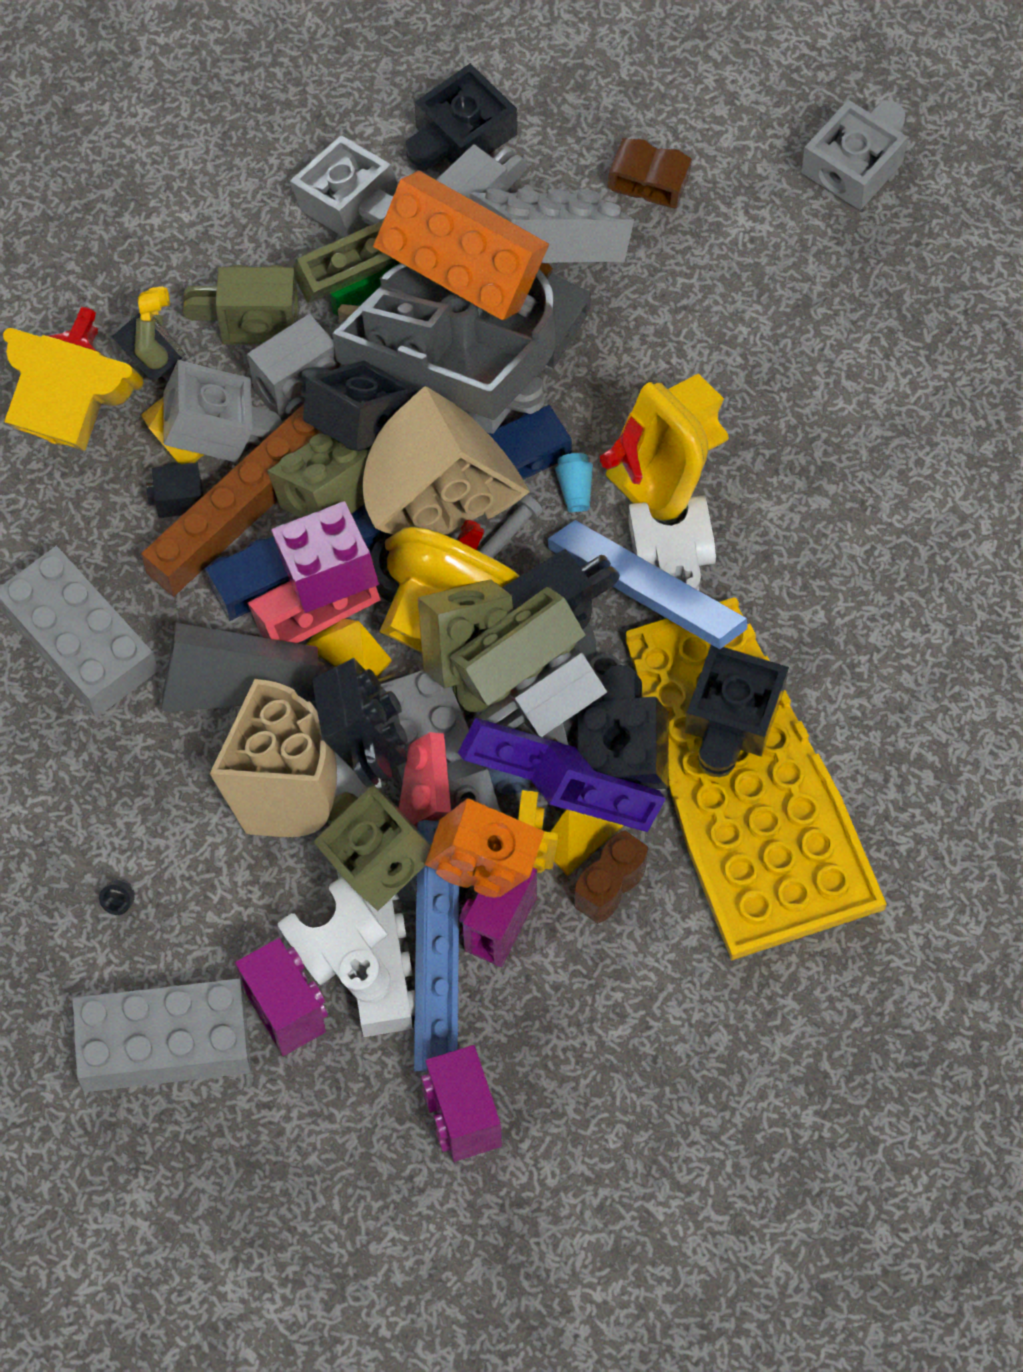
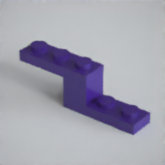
[458,718,666,832]

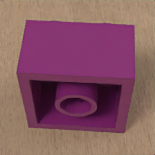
[271,501,379,613]
[235,937,328,1057]
[420,1044,502,1162]

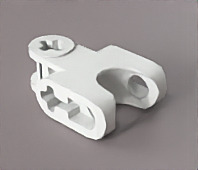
[628,495,716,591]
[278,876,391,1003]

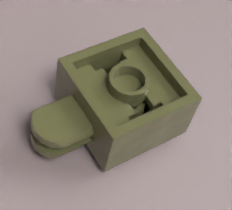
[183,265,299,345]
[267,433,372,518]
[418,580,513,712]
[313,786,431,911]

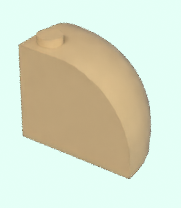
[363,386,530,535]
[210,679,337,837]

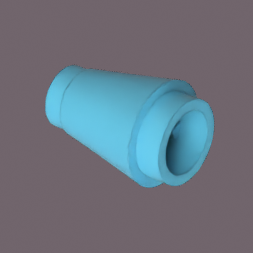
[555,453,593,513]

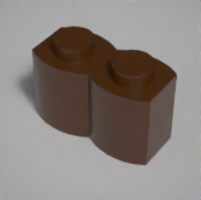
[607,138,692,208]
[575,830,648,924]

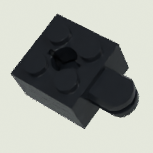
[406,63,518,171]
[300,360,417,451]
[502,549,620,630]
[685,645,789,777]
[312,658,408,788]
[578,665,669,789]

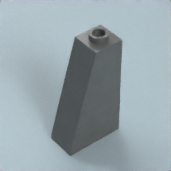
[161,623,324,712]

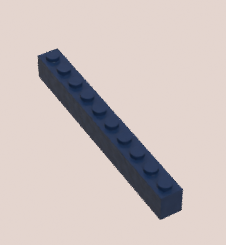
[205,404,572,621]

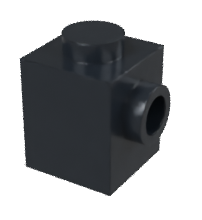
[146,462,203,518]

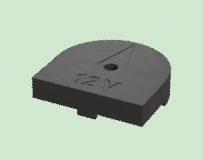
[332,263,557,420]

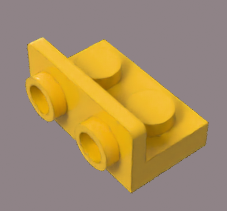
[517,790,558,873]

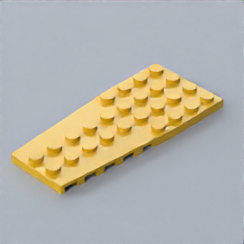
[625,597,887,961]

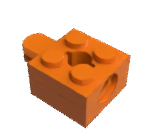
[425,798,544,897]

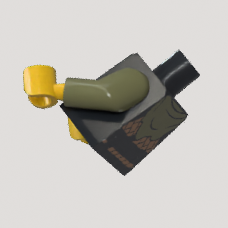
[112,286,186,383]

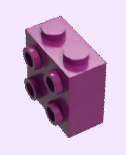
[459,868,537,968]

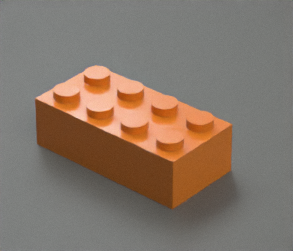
[373,171,550,321]

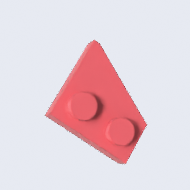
[399,732,451,828]

